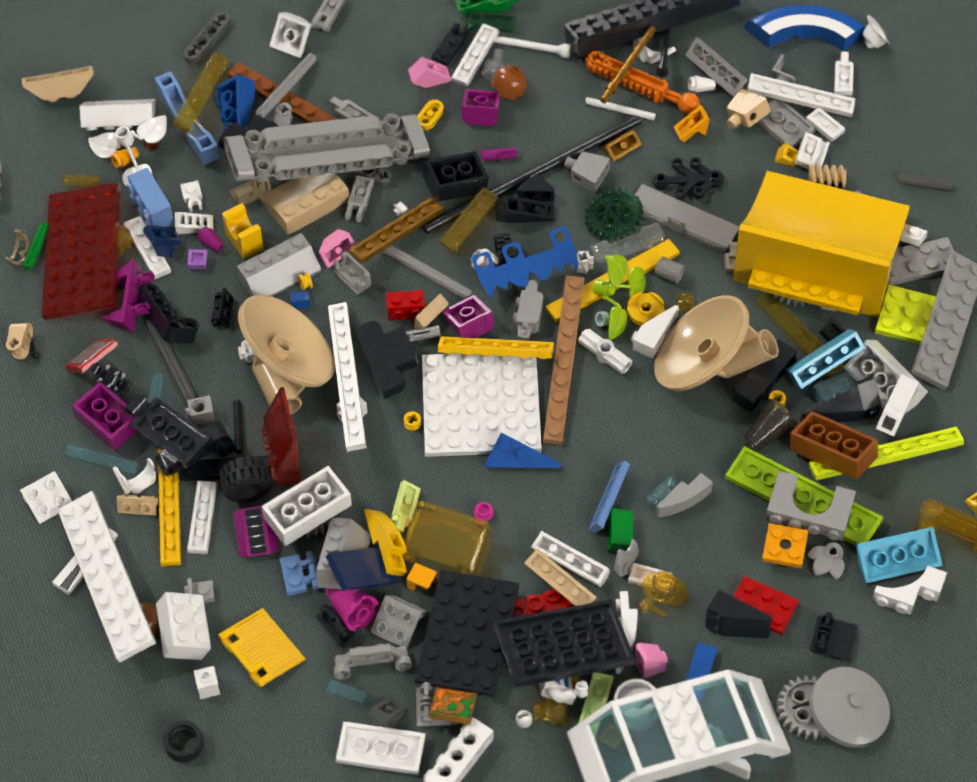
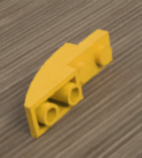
[364,509,407,576]

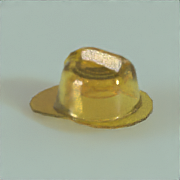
[642,571,688,606]

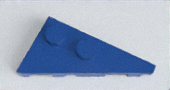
[484,432,562,468]

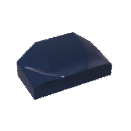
[142,225,182,257]

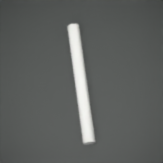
[585,97,656,121]

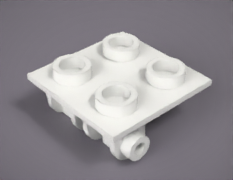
[20,471,72,524]

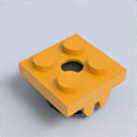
[762,523,808,569]

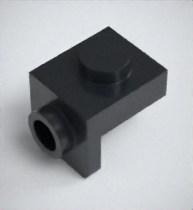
[818,318,852,342]

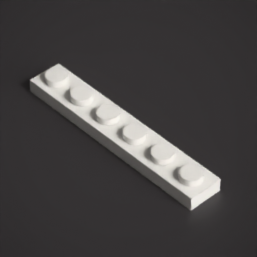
[747,73,855,117]

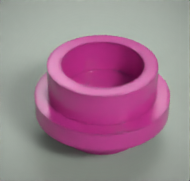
[474,502,494,521]

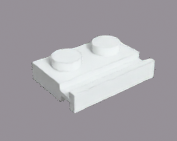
[795,132,830,169]

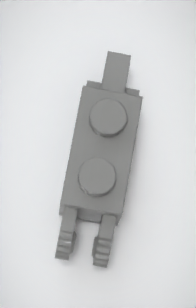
[513,280,543,341]

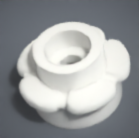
[393,202,409,217]

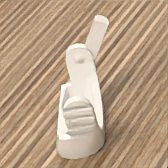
[633,35,676,64]
[113,458,156,494]

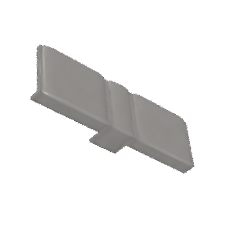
[627,184,740,252]

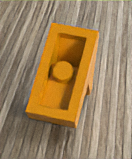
[674,105,710,142]

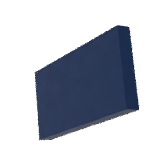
[325,547,399,592]

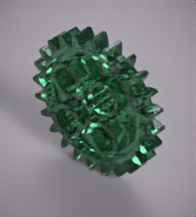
[584,187,644,241]

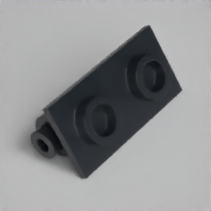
[211,287,234,329]
[316,605,356,646]

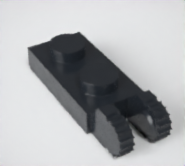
[432,23,469,66]

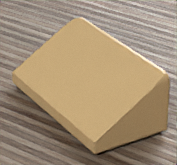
[414,294,449,329]

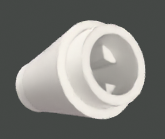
[688,75,715,93]

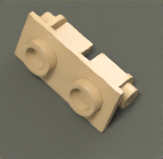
[116,493,159,516]

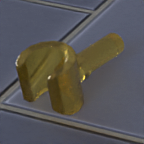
[638,598,667,618]

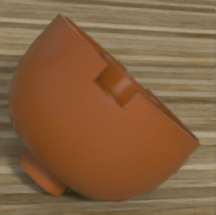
[490,65,527,100]

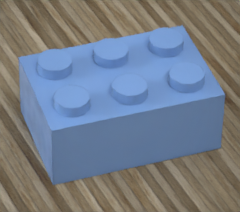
[127,167,175,228]

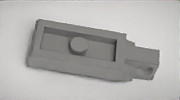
[330,96,374,119]

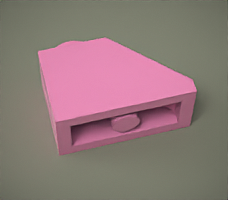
[408,57,452,88]
[319,229,355,268]
[635,643,668,679]

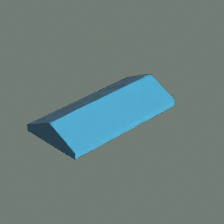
[856,527,943,583]

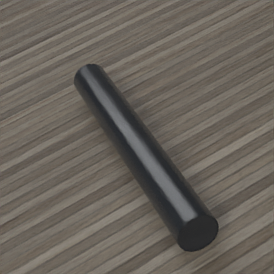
[233,400,243,453]

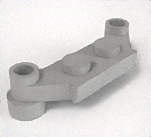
[334,644,412,679]

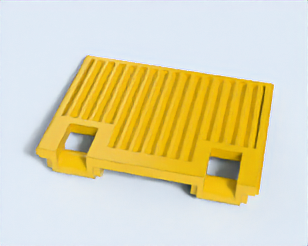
[218,608,306,688]

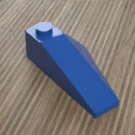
[215,75,255,131]

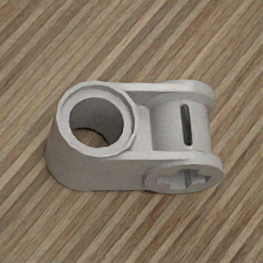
[273,102,293,126]

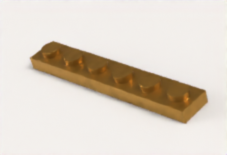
[349,197,444,264]

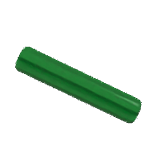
[22,222,50,270]

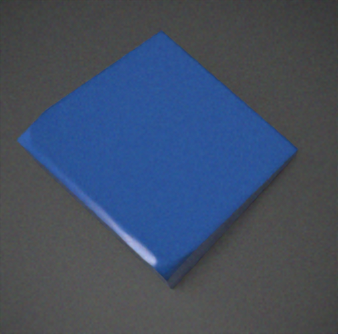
[289,290,311,309]

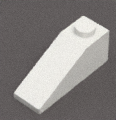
[631,305,679,359]

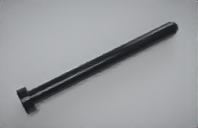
[656,28,671,78]

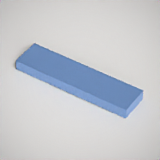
[589,460,630,534]

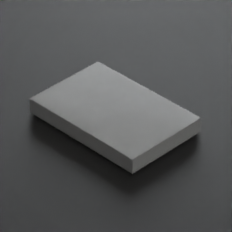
[756,99,816,148]

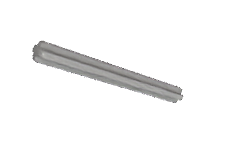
[256,53,316,118]
[382,245,473,299]

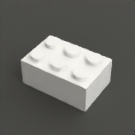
[156,592,211,660]

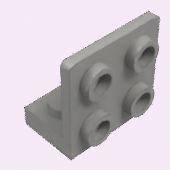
[371,595,428,648]

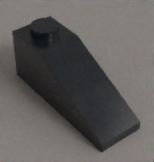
[495,195,555,223]

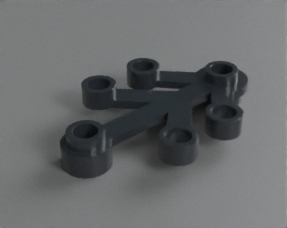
[653,157,724,200]

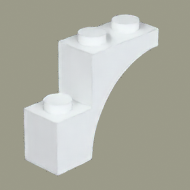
[872,566,947,615]

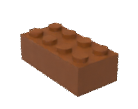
[790,411,878,480]

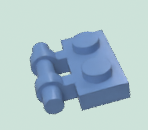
[280,551,319,596]

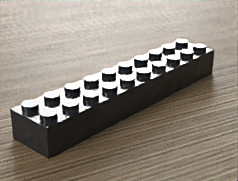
[564,0,740,58]

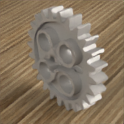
[776,675,825,741]

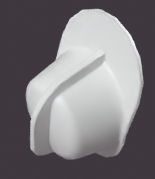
[862,15,889,48]

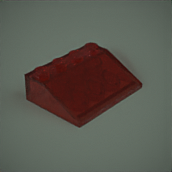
[260,387,301,486]

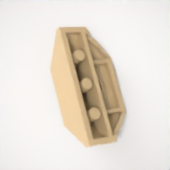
[22,66,94,102]

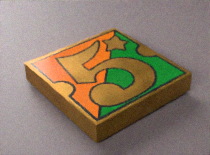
[429,687,477,724]

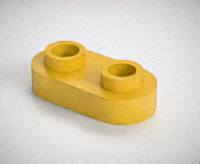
[417,100,444,131]

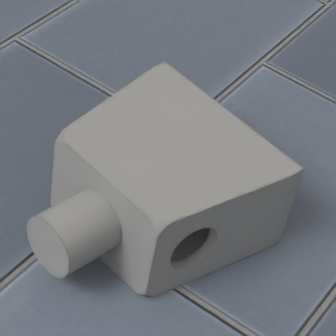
[564,152,610,194]

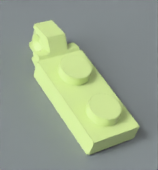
[391,480,421,533]

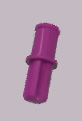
[481,147,517,162]

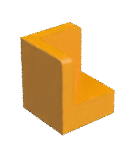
[406,563,437,591]

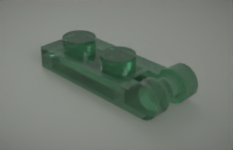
[465,10,516,33]

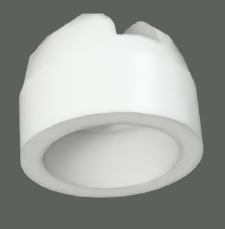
[516,710,532,728]

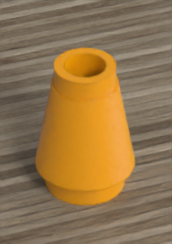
[111,147,139,168]

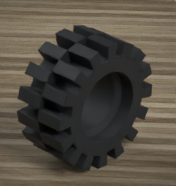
[494,232,515,266]

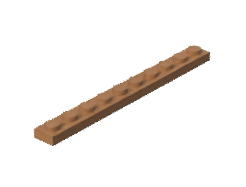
[543,275,585,445]

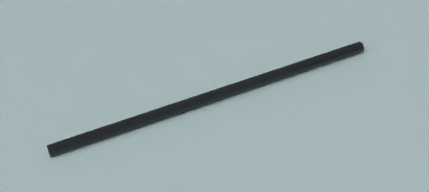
[423,116,642,234]

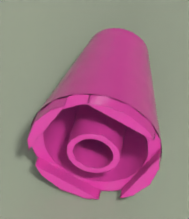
[325,588,378,631]

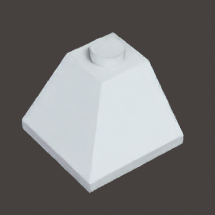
[270,12,311,58]

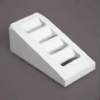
[175,212,213,234]

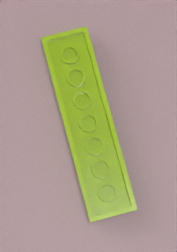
[725,446,883,546]

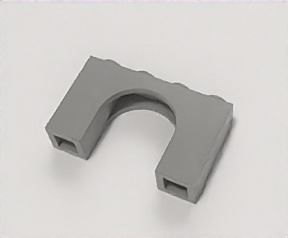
[765,471,856,541]

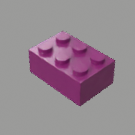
[72,382,136,451]

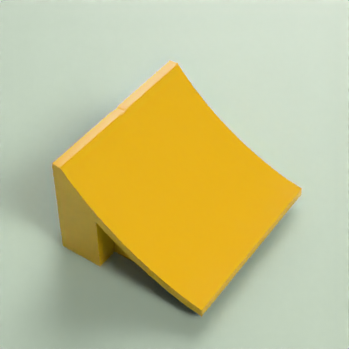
[733,171,910,318]

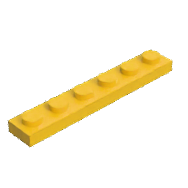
[438,337,554,359]

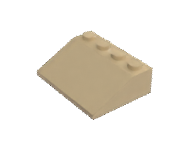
[259,174,349,235]

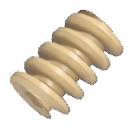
[808,164,847,188]

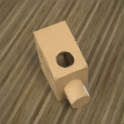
[726,89,771,129]

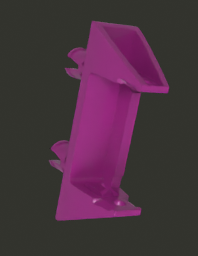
[102,260,155,332]

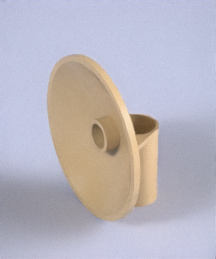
[238,295,335,417]
[654,295,779,391]

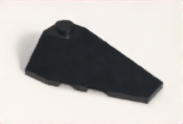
[800,376,881,423]

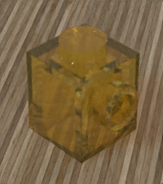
[103,224,133,256]

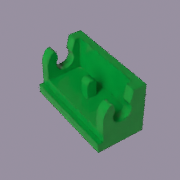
[607,508,633,553]

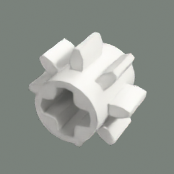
[571,250,594,274]
[238,340,255,363]

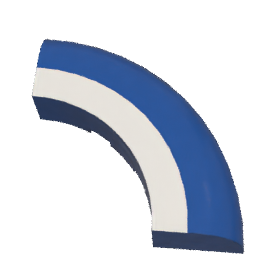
[744,5,866,52]

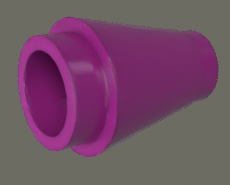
[197,226,224,253]

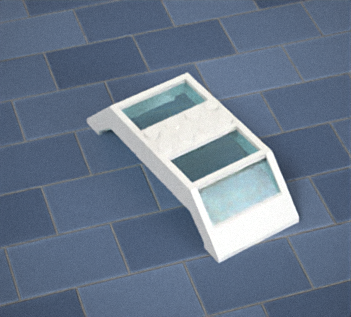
[567,670,791,782]

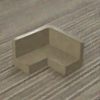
[229,179,271,206]

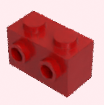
[386,290,425,321]

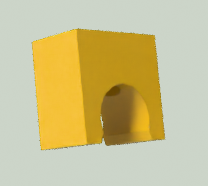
[222,203,264,260]

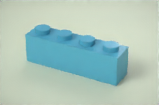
[786,329,865,389]

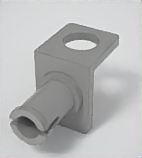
[772,54,795,84]

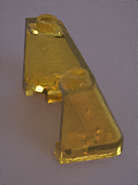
[914,500,977,553]
[403,501,492,576]

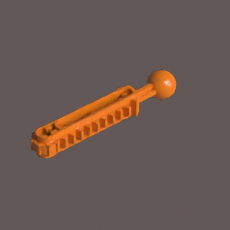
[585,51,700,115]

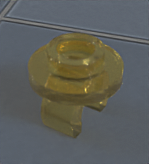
[675,291,694,310]

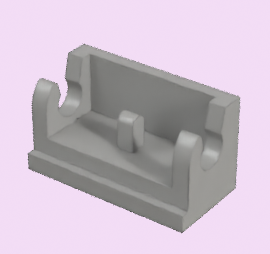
[333,251,371,295]

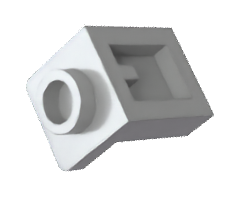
[184,578,215,603]

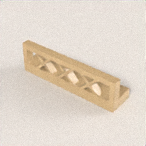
[524,548,599,606]

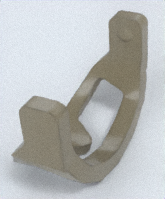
[5,229,30,265]

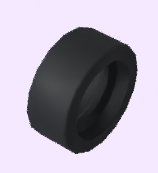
[163,721,204,763]

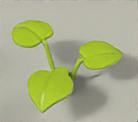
[593,254,646,340]

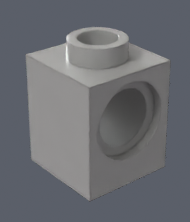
[185,395,215,425]

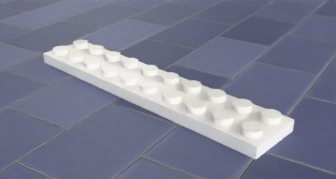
[57,491,156,662]

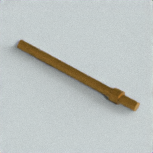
[600,26,656,104]

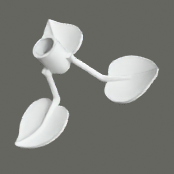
[88,115,167,186]

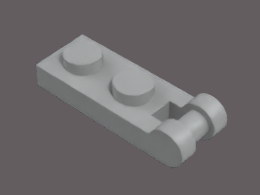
[311,0,346,33]

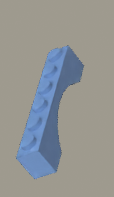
[155,71,220,165]

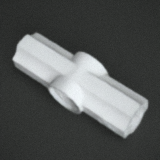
[578,329,632,374]

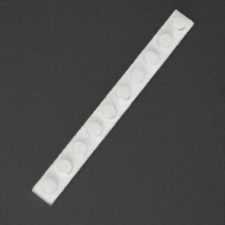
[328,302,367,452]

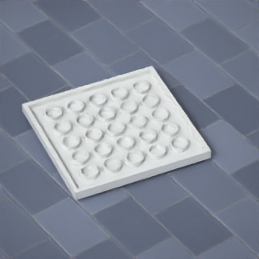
[422,353,541,457]

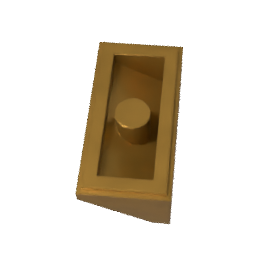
[601,129,642,162]

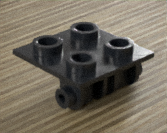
[809,612,858,661]

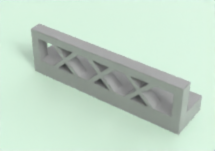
[686,38,747,97]

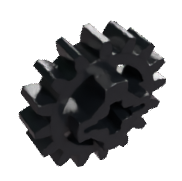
[91,363,132,391]

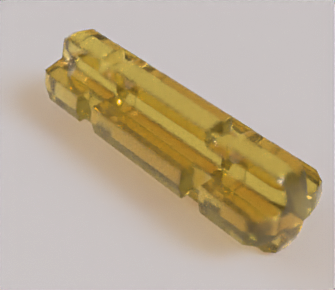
[64,174,100,187]

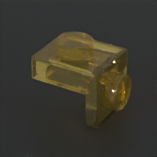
[533,697,568,726]

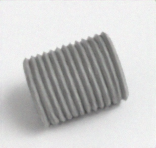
[655,256,685,284]

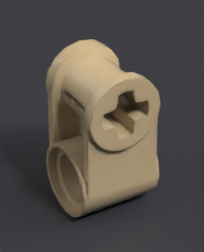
[6,323,33,360]

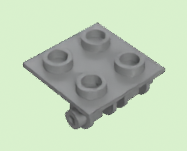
[416,682,458,726]

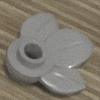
[614,539,639,577]
[808,543,845,580]

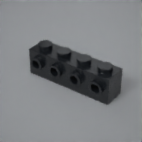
[733,339,797,412]

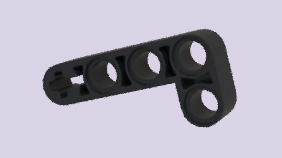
[139,283,200,344]
[155,421,236,476]

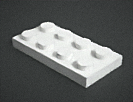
[336,722,426,775]

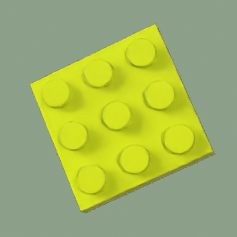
[875,285,936,345]

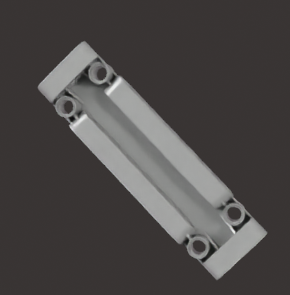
[224,114,430,182]

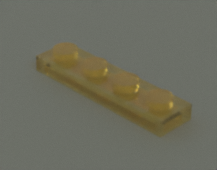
[440,187,498,253]

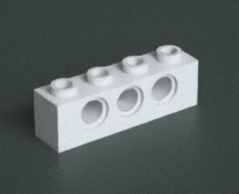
[423,718,493,782]

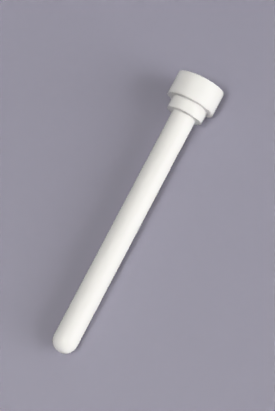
[493,36,571,58]

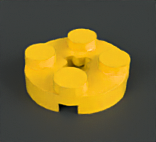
[627,292,665,326]

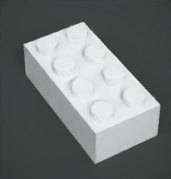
[262,466,352,546]

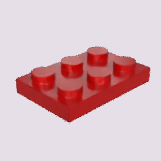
[733,576,799,636]

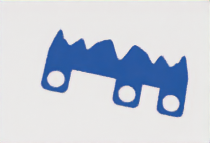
[472,226,578,298]

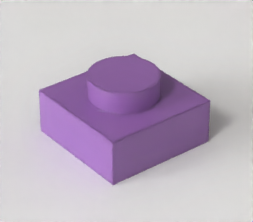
[187,249,208,269]

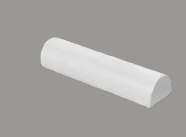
[531,531,610,587]

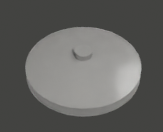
[809,667,890,747]

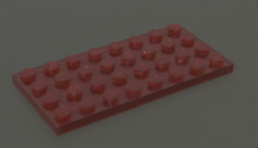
[42,182,121,320]

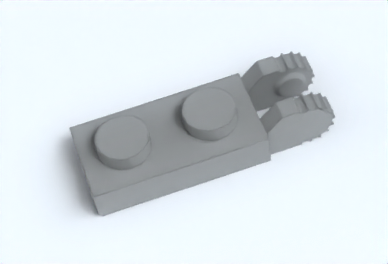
[345,176,375,223]

